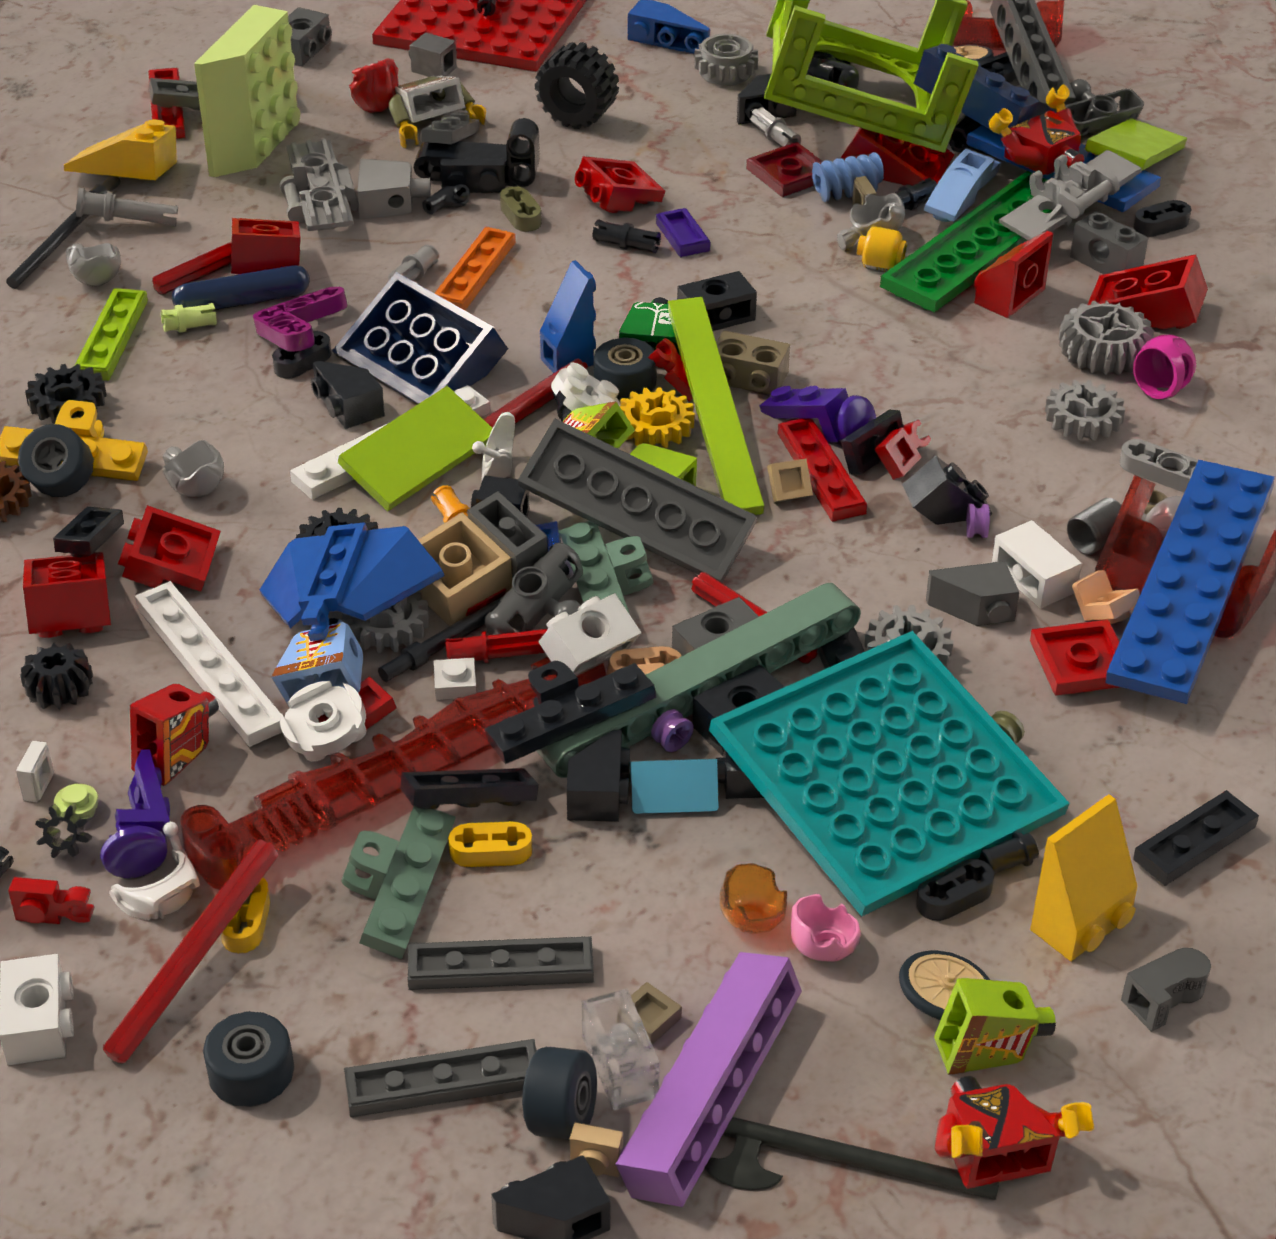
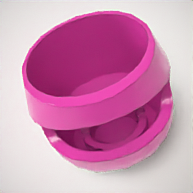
[1133,335,1196,399]

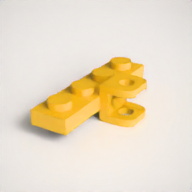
[0,400,148,481]

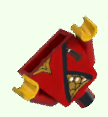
[989,85,1084,175]
[935,1076,1094,1189]

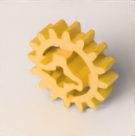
[620,387,695,448]

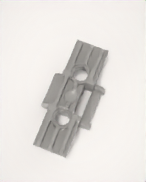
[280,138,358,231]
[999,150,1141,240]

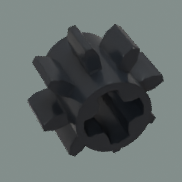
[35,803,92,858]

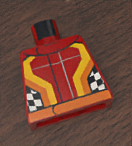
[130,684,219,786]

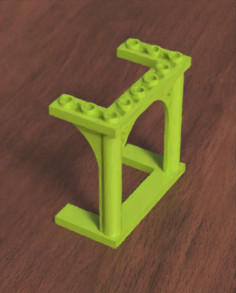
[764,0,979,153]

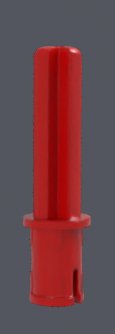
[446,629,548,664]

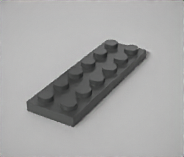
[517,418,757,583]

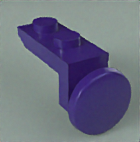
[759,385,876,442]
[100,750,170,878]

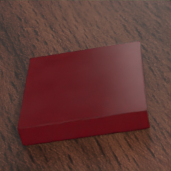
[746,142,823,197]

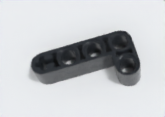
[413,118,540,187]

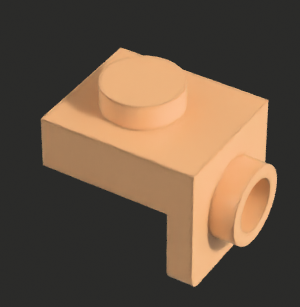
[1072,570,1140,624]

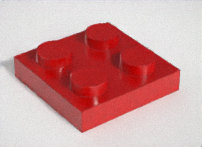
[1030,620,1119,696]

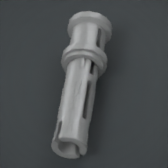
[76,187,178,227]

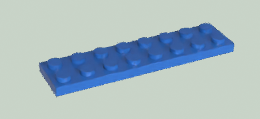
[1106,460,1275,704]

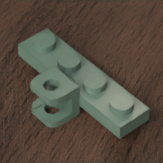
[559,521,654,615]
[341,806,456,959]

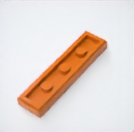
[435,227,516,311]

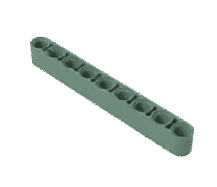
[536,583,861,778]

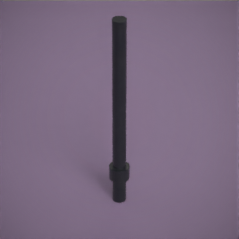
[6,176,121,289]
[378,562,569,682]

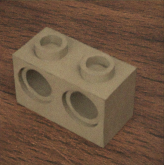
[716,330,790,395]

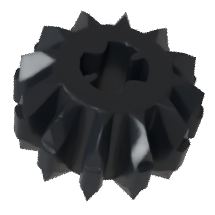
[20,642,93,710]

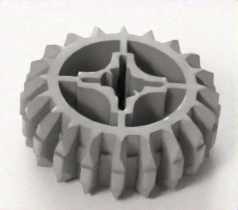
[1058,300,1154,375]

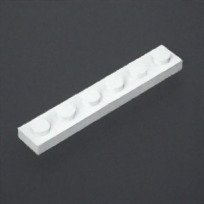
[290,385,490,500]
[135,581,282,747]

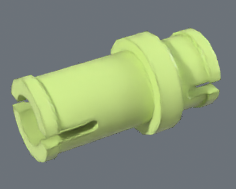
[161,303,217,333]

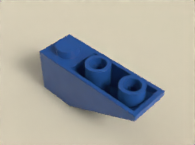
[628,0,710,54]
[540,260,596,373]

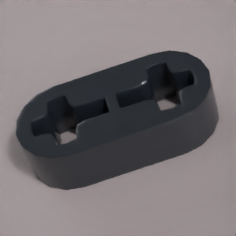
[1133,200,1191,237]
[272,331,332,379]
[916,859,994,921]

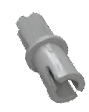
[750,107,801,147]
[388,244,439,281]

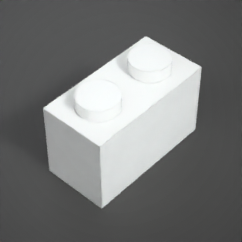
[992,520,1082,609]

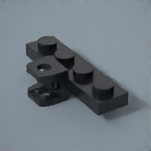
[485,661,657,764]

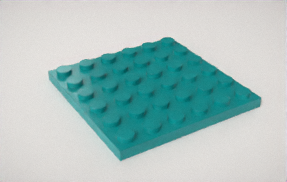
[709,631,1070,917]

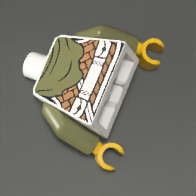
[389,76,486,148]

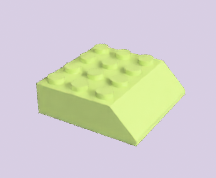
[194,5,300,177]

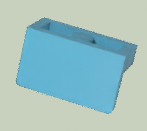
[630,759,719,814]

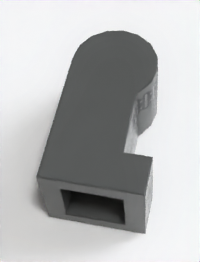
[1121,948,1211,1032]

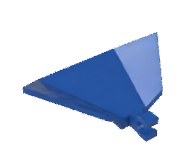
[259,522,445,641]

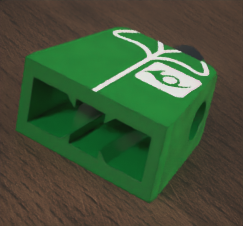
[619,297,681,356]

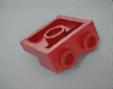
[575,156,666,213]
[117,505,221,592]

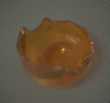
[719,863,788,934]

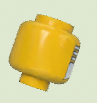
[857,226,907,272]

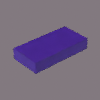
[656,208,711,257]

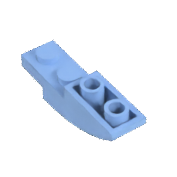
[924,149,1001,222]

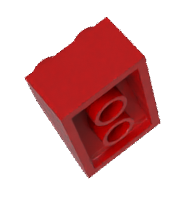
[840,128,955,185]
[1087,254,1208,329]
[23,552,111,638]

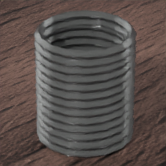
[1067,498,1130,554]

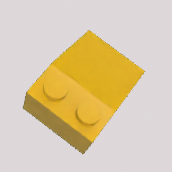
[64,120,177,180]
[1030,794,1138,962]

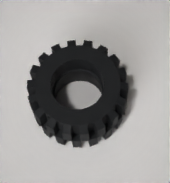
[535,42,619,129]

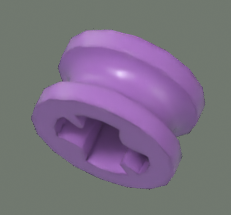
[966,504,990,538]
[651,709,693,752]

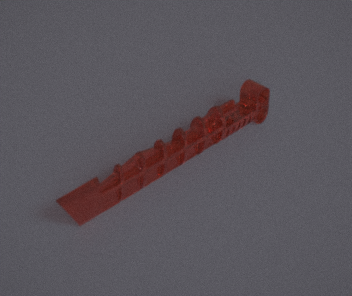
[180,636,606,890]

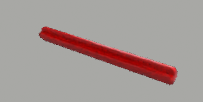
[103,840,278,1064]

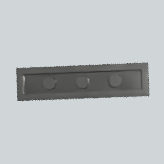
[408,936,594,990]
[344,1039,537,1117]

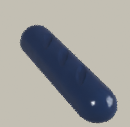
[171,265,310,310]

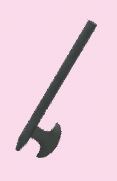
[704,1117,999,1200]

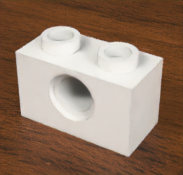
[539,593,642,676]
[0,954,74,1066]

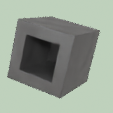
[409,33,457,77]

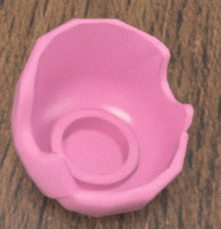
[791,894,861,962]

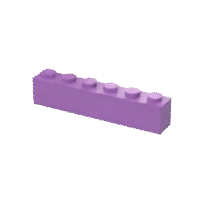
[616,952,802,1207]

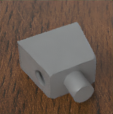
[357,159,431,219]

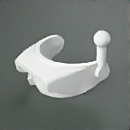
[472,412,515,480]
[109,822,200,920]

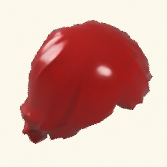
[349,58,399,113]

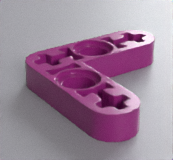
[252,287,348,351]

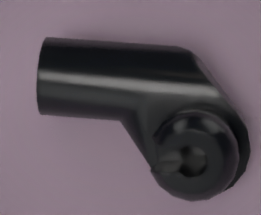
[422,184,470,214]

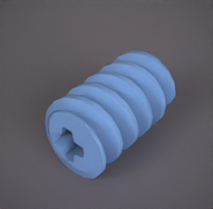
[812,152,884,202]

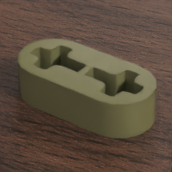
[500,186,542,232]

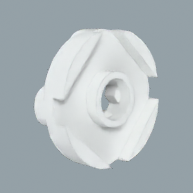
[551,362,620,411]
[280,681,366,761]

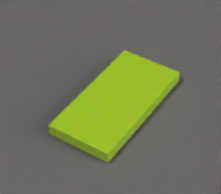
[1084,118,1188,171]
[338,386,493,512]

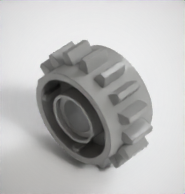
[694,34,759,85]

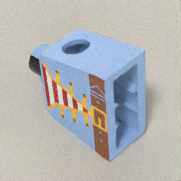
[272,618,363,708]

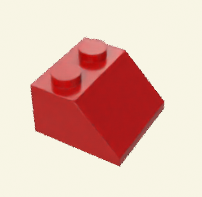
[231,218,301,275]
[974,231,1054,318]

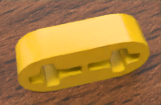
[448,821,533,867]
[221,878,270,954]

